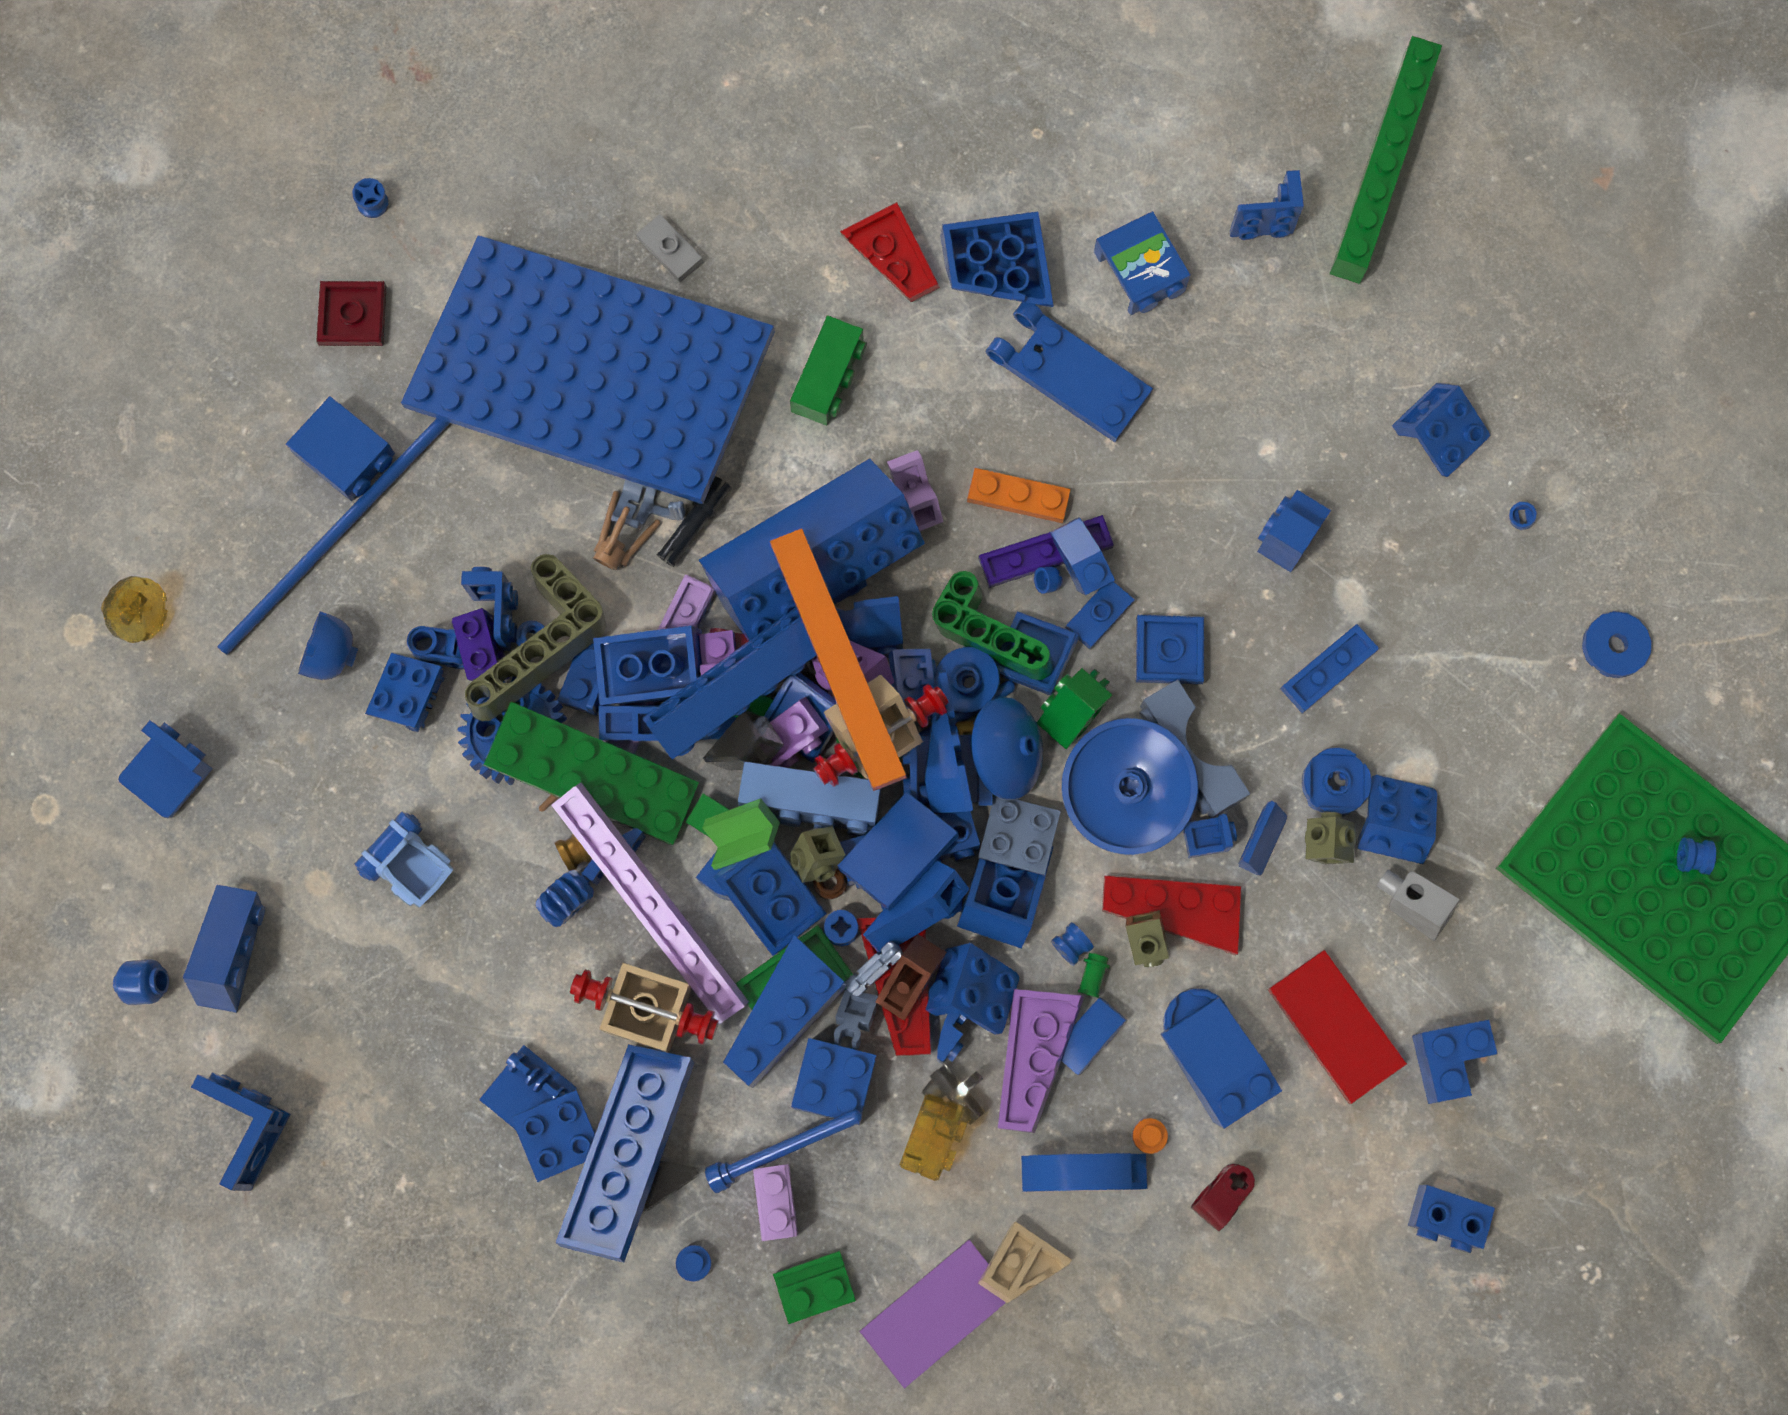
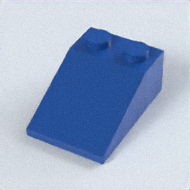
[593,626,702,706]
[957,846,1054,949]
[1160,997,1282,1129]

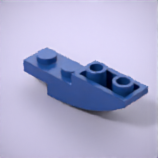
[599,705,737,741]

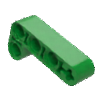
[932,571,1054,680]

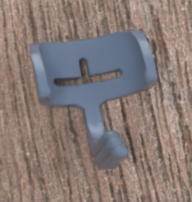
[611,479,686,529]

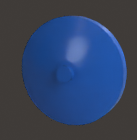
[1062,718,1199,855]

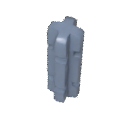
[846,941,903,997]

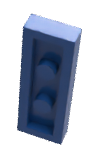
[1280,624,1379,714]

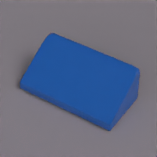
[1238,801,1287,876]

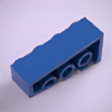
[723,935,847,1088]

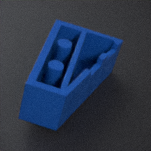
[183,885,265,1013]

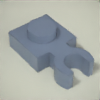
[834,988,879,1050]

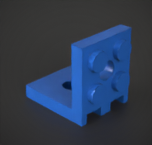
[191,1072,291,1191]

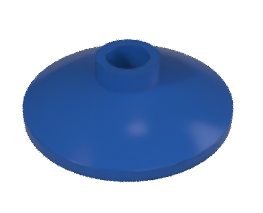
[934,647,1000,713]

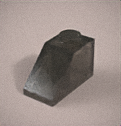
[641,1161,702,1215]

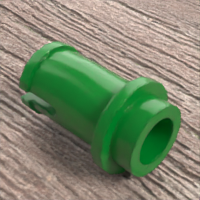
[1078,952,1110,998]

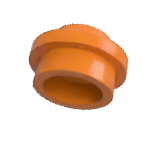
[1132,1118,1168,1154]

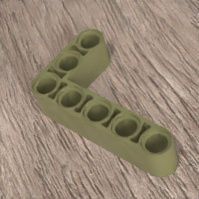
[465,554,606,721]

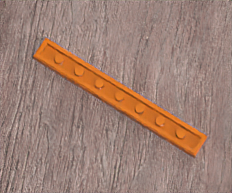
[770,528,906,791]

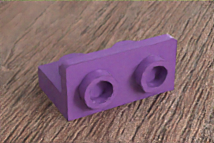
[754,697,829,768]

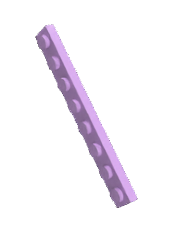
[552,783,749,1024]

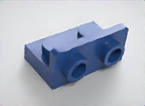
[557,643,600,716]
[888,649,937,721]

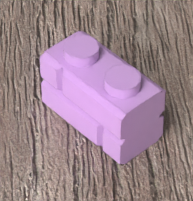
[753,1164,799,1241]

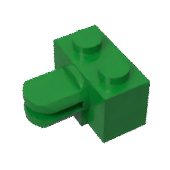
[1037,668,1112,750]

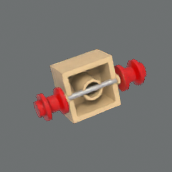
[813,675,949,787]
[570,963,719,1053]

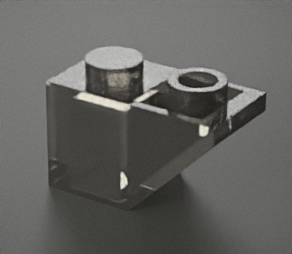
[703,710,784,771]

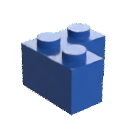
[1257,490,1331,573]
[1412,1020,1498,1104]

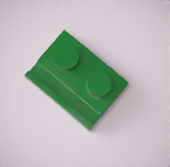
[773,1251,856,1324]

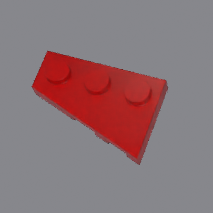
[840,202,940,302]

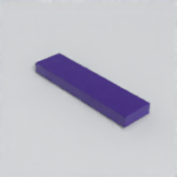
[978,515,1114,588]

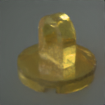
[101,576,168,643]

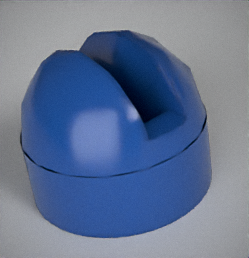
[1509,502,1537,530]
[1034,566,1063,594]

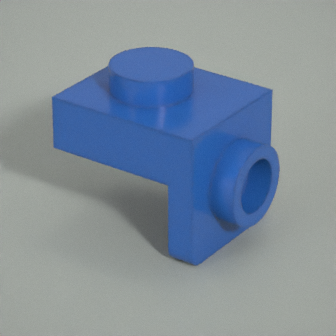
[1183,814,1237,858]

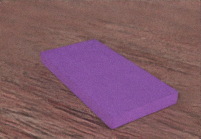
[859,1239,1006,1389]

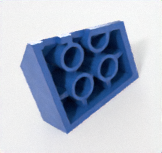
[940,211,1054,307]

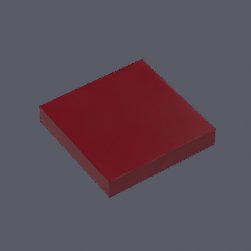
[316,281,387,346]

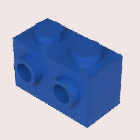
[1408,1185,1495,1253]

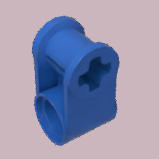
[407,626,464,669]

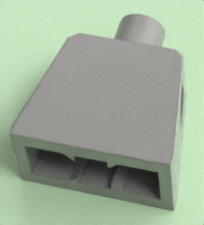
[1377,870,1460,941]

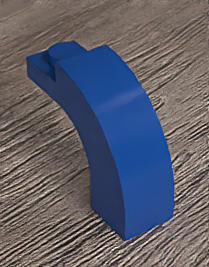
[1021,1153,1148,1192]

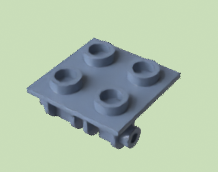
[978,795,1061,876]

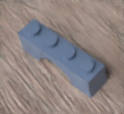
[1139,680,1250,819]

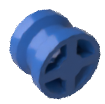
[352,178,389,218]
[1677,837,1716,875]
[824,910,859,947]
[1051,922,1094,966]

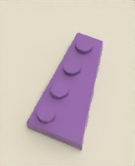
[998,989,1084,1133]

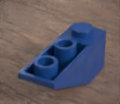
[863,861,970,954]

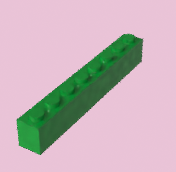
[1329,36,1442,284]

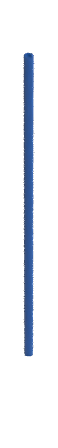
[217,418,450,655]

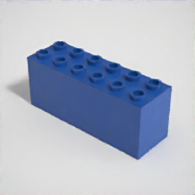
[699,458,925,641]

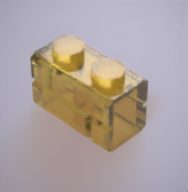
[899,1093,968,1181]

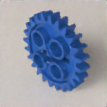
[458,676,567,785]

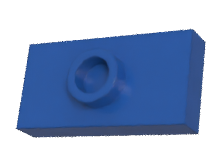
[1065,581,1135,649]

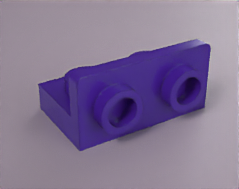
[452,608,511,681]

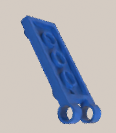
[985,302,1153,442]

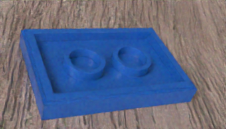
[837,792,959,911]
[713,842,827,956]

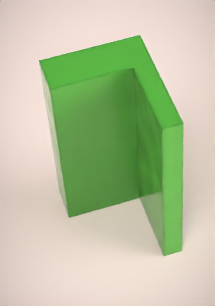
[702,798,780,870]

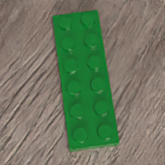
[483,702,699,845]

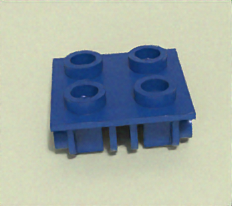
[365,653,445,733]
[479,1045,577,1130]
[511,1089,596,1182]

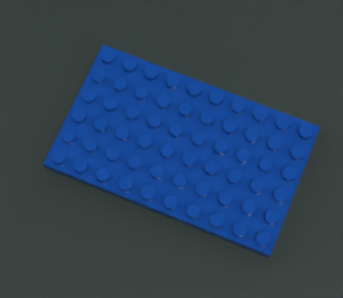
[401,235,775,504]

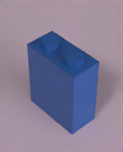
[286,396,395,502]

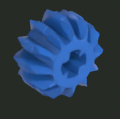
[535,870,594,927]

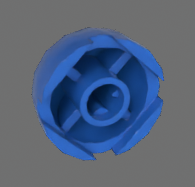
[298,611,358,680]

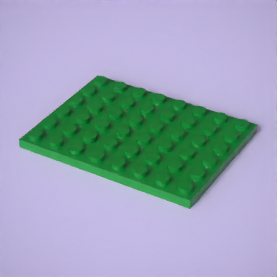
[1495,713,1788,1044]

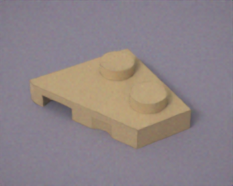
[978,1221,1072,1303]

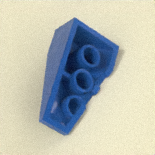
[835,596,903,658]
[919,670,973,814]

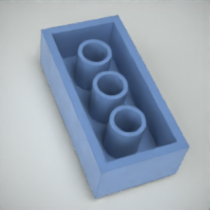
[738,762,881,836]

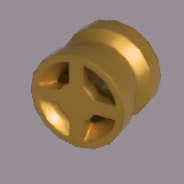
[555,833,592,871]

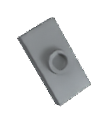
[636,214,703,283]

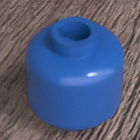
[113,959,169,1005]

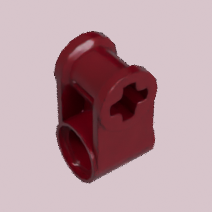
[1191,1164,1255,1232]

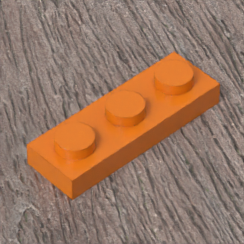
[967,468,1071,523]

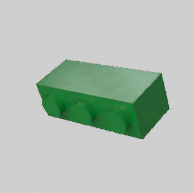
[790,315,867,426]

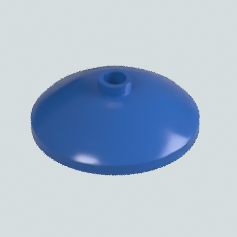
[972,697,1043,799]

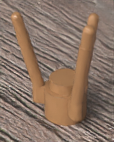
[593,491,661,570]

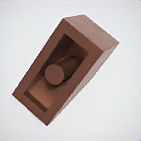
[875,934,947,1021]

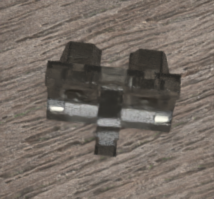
[922,1064,985,1131]

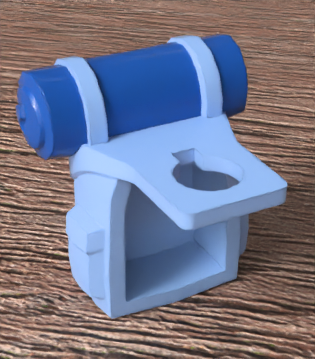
[354,811,453,907]

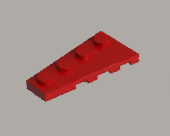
[1102,876,1241,956]
[856,918,931,1056]

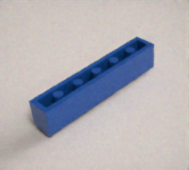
[642,607,816,760]

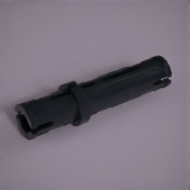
[656,476,732,567]

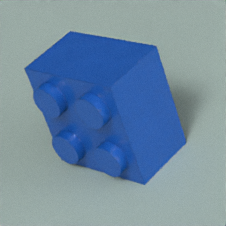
[791,1038,877,1126]

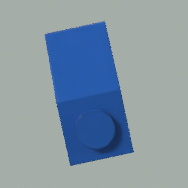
[1050,517,1115,595]

